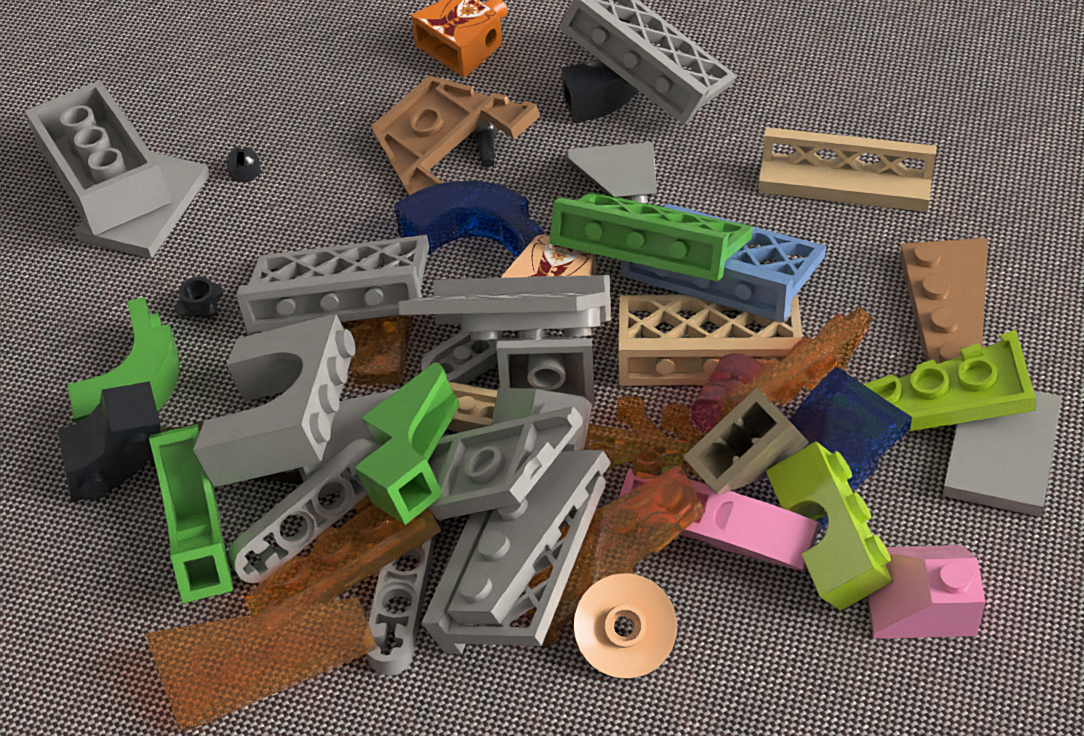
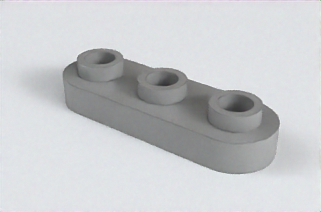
[461,307,601,340]

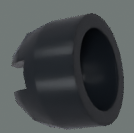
[227,147,261,182]

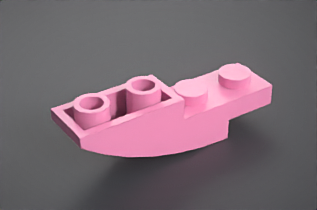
[613,468,821,572]

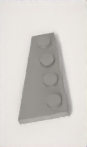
[448,450,611,625]

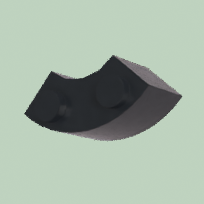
[58,381,160,503]

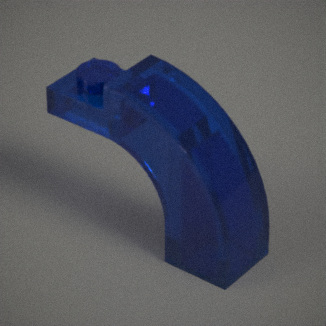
[394,181,544,258]

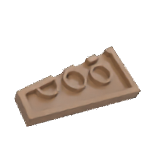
[899,238,988,364]

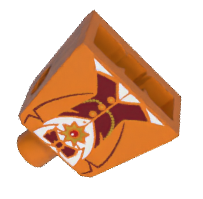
[411,0,508,78]

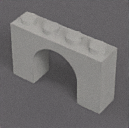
[193,314,355,487]

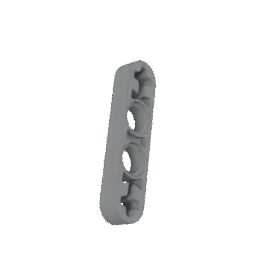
[228,437,382,584]
[365,508,437,675]

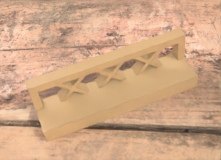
[758,127,937,212]

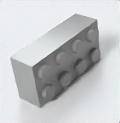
[25,80,172,236]

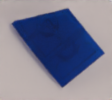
[789,366,912,533]

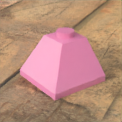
[867,545,986,639]

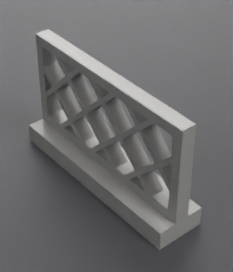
[559,0,737,125]
[236,235,429,333]
[399,275,611,325]
[422,475,606,654]

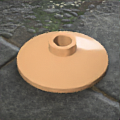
[573,573,677,678]

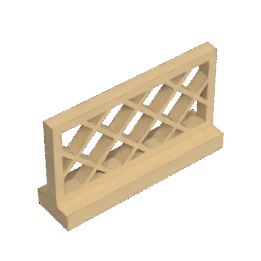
[619,294,806,386]

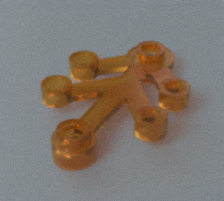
[584,396,706,479]

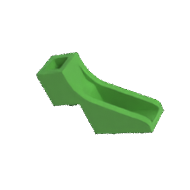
[354,362,459,525]

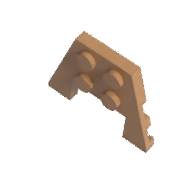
[371,75,540,219]

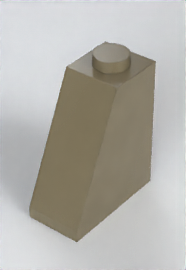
[683,388,809,495]

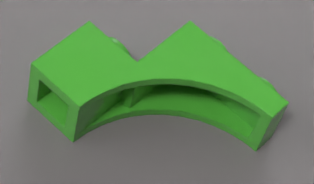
[149,424,233,603]

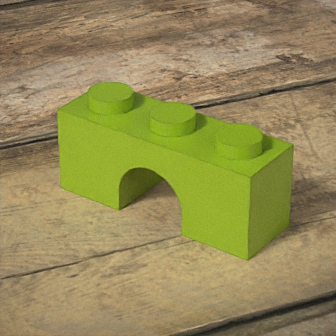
[766,441,893,610]

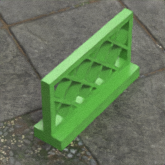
[549,192,753,282]

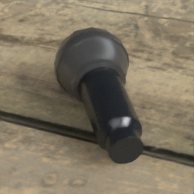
[472,121,498,167]

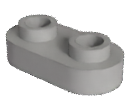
[421,331,502,385]

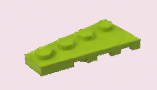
[835,329,1036,442]

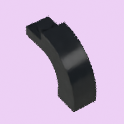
[561,3,638,124]

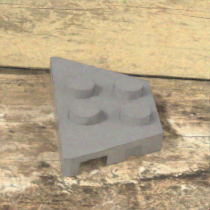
[428,406,583,520]

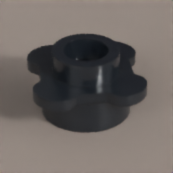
[175,277,224,318]

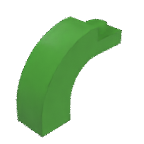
[67,297,180,424]

